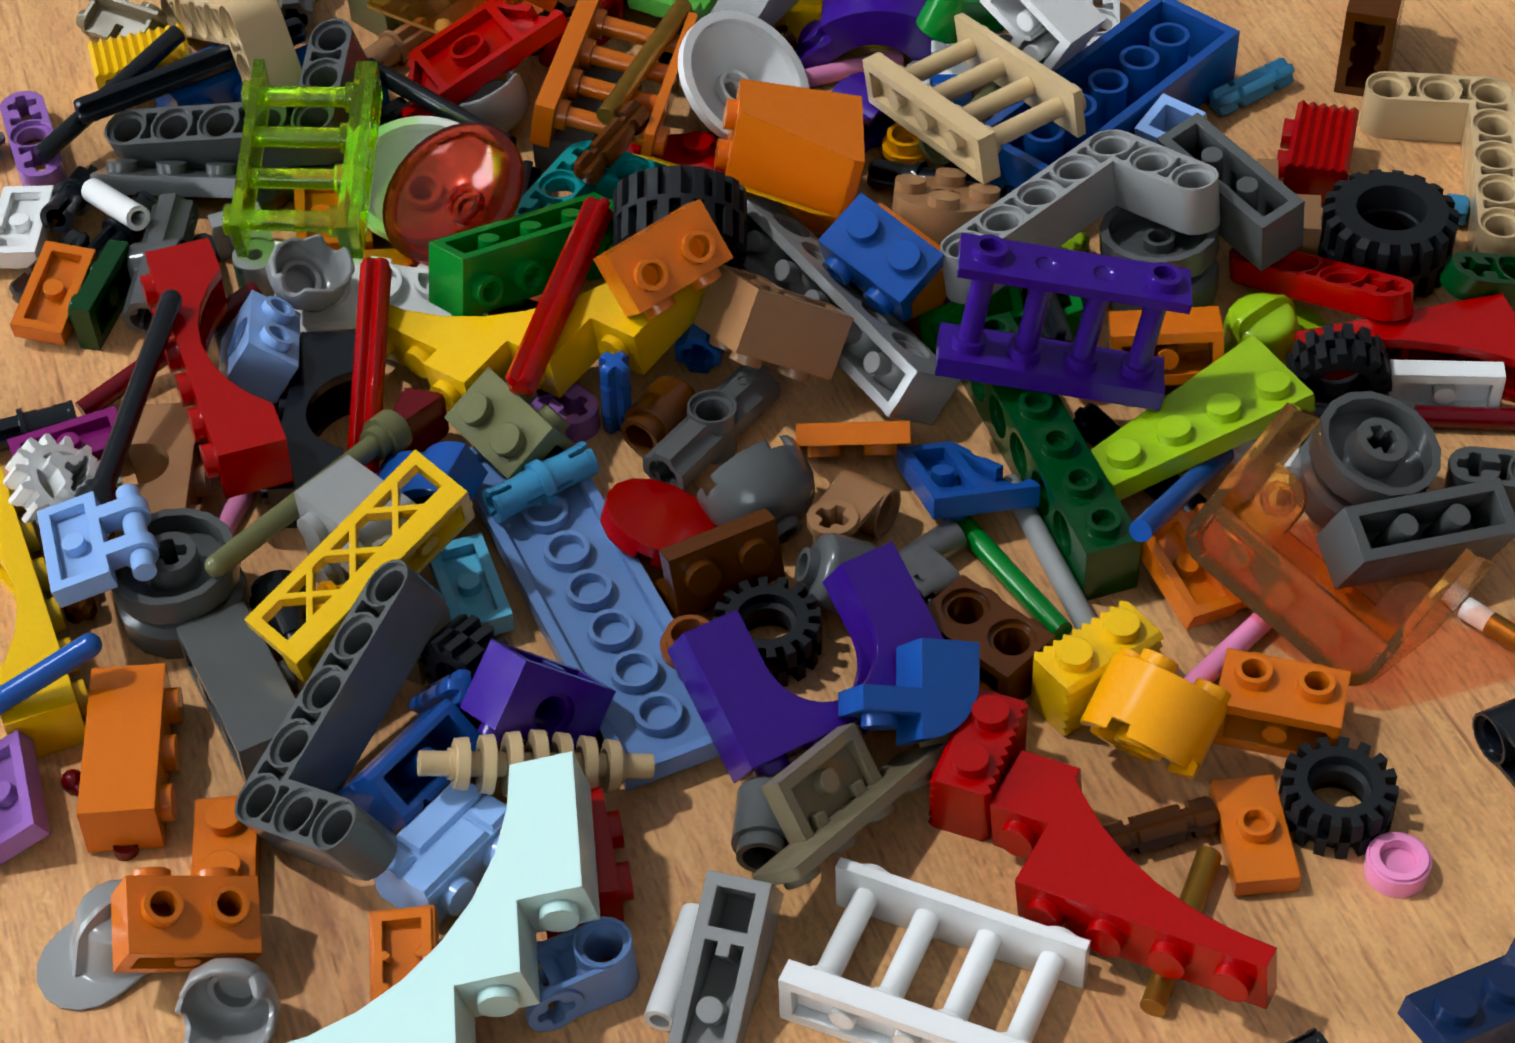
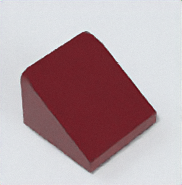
[393,387,450,453]

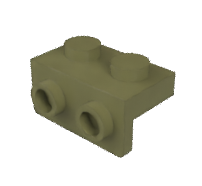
[444,367,575,479]

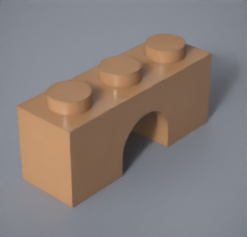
[115,403,212,537]

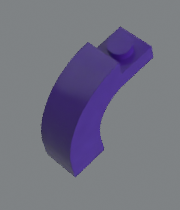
[796,0,934,79]

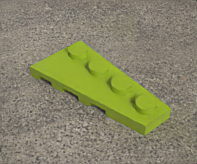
[1090,334,1315,500]

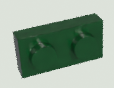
[68,239,131,351]

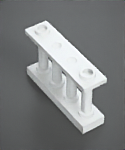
[778,857,1091,1043]

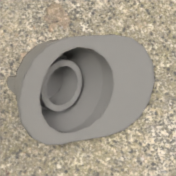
[37,879,148,1011]

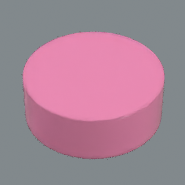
[1363,832,1432,898]

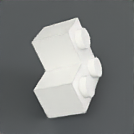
[979,0,1106,71]

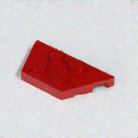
[402,0,568,118]

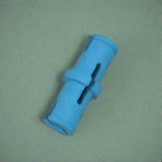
[482,441,600,524]

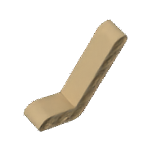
[160,0,302,101]
[1359,71,1515,255]

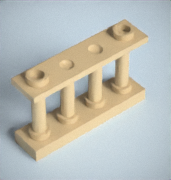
[862,12,1086,185]

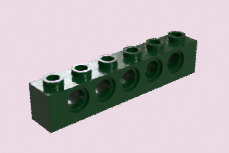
[958,312,1142,601]

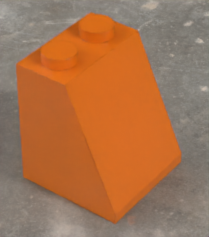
[714,78,865,235]

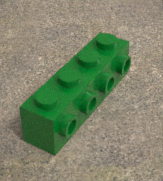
[429,192,613,316]

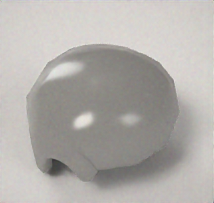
[457,70,529,132]
[265,234,355,313]
[175,958,281,1043]

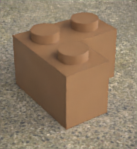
[693,264,854,382]

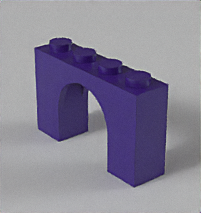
[667,541,944,784]

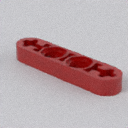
[1229,248,1414,321]

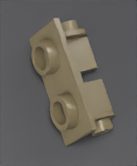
[76,0,169,40]

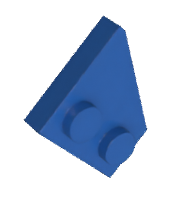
[897,441,1040,521]

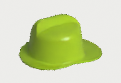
[1222,293,1327,366]

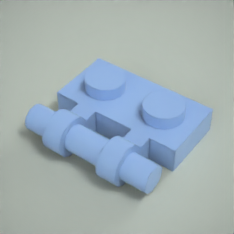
[37,484,160,608]

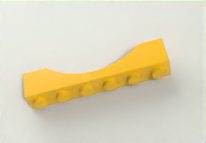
[0,464,88,758]

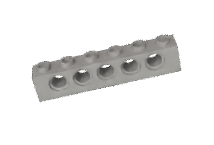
[742,193,961,425]

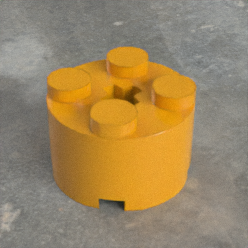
[1080,647,1232,780]

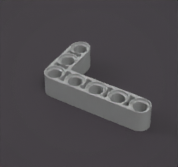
[940,129,1221,304]

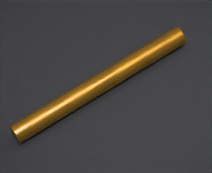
[596,0,692,125]

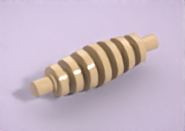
[417,729,655,797]

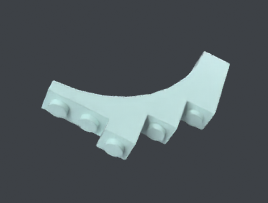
[287,751,600,1043]

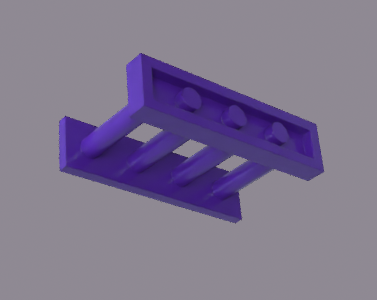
[935,232,1192,411]

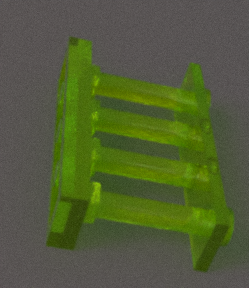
[222,59,383,259]

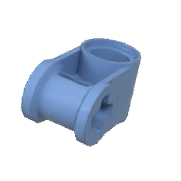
[525,916,640,1032]

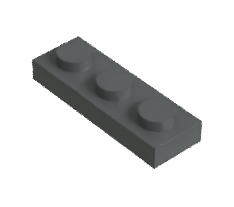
[90,159,254,198]

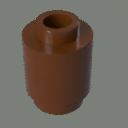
[621,376,696,455]

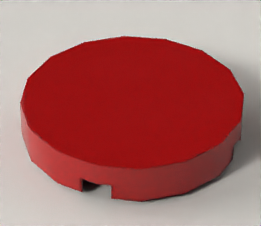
[600,478,715,568]

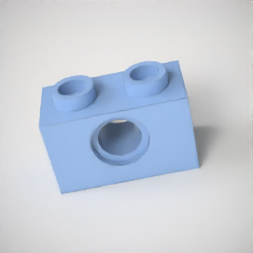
[219,290,301,405]

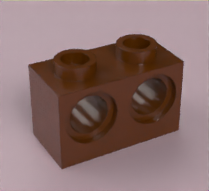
[926,575,1056,701]

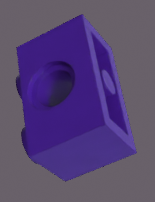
[460,639,616,752]

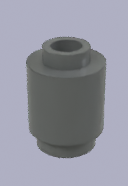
[731,775,789,873]

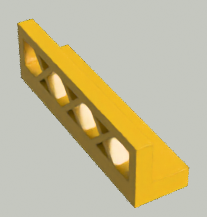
[244,449,475,684]

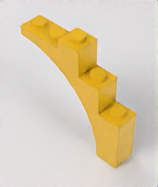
[356,283,707,412]

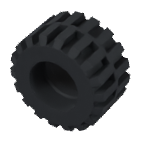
[612,165,747,268]
[1318,169,1459,302]

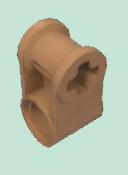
[807,469,901,548]

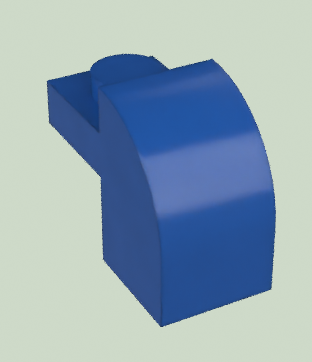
[838,638,980,746]

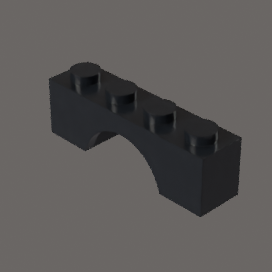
[261,332,355,528]

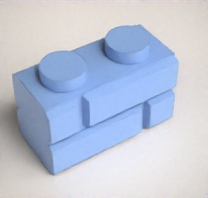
[374,782,507,924]

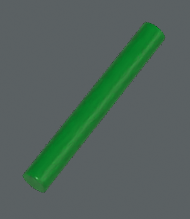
[954,515,1072,640]

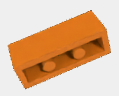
[77,663,184,853]

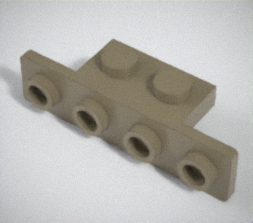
[752,723,944,890]

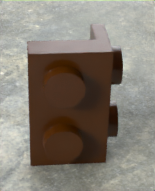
[655,508,785,617]

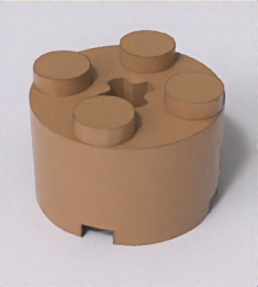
[892,167,1001,245]

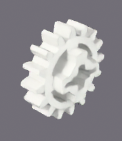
[3,433,123,538]

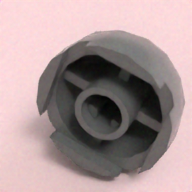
[697,435,815,544]

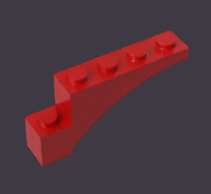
[1292,293,1515,403]
[989,750,1277,1010]

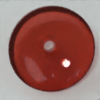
[382,122,525,266]

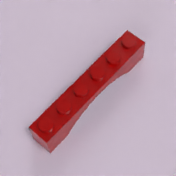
[140,238,294,499]

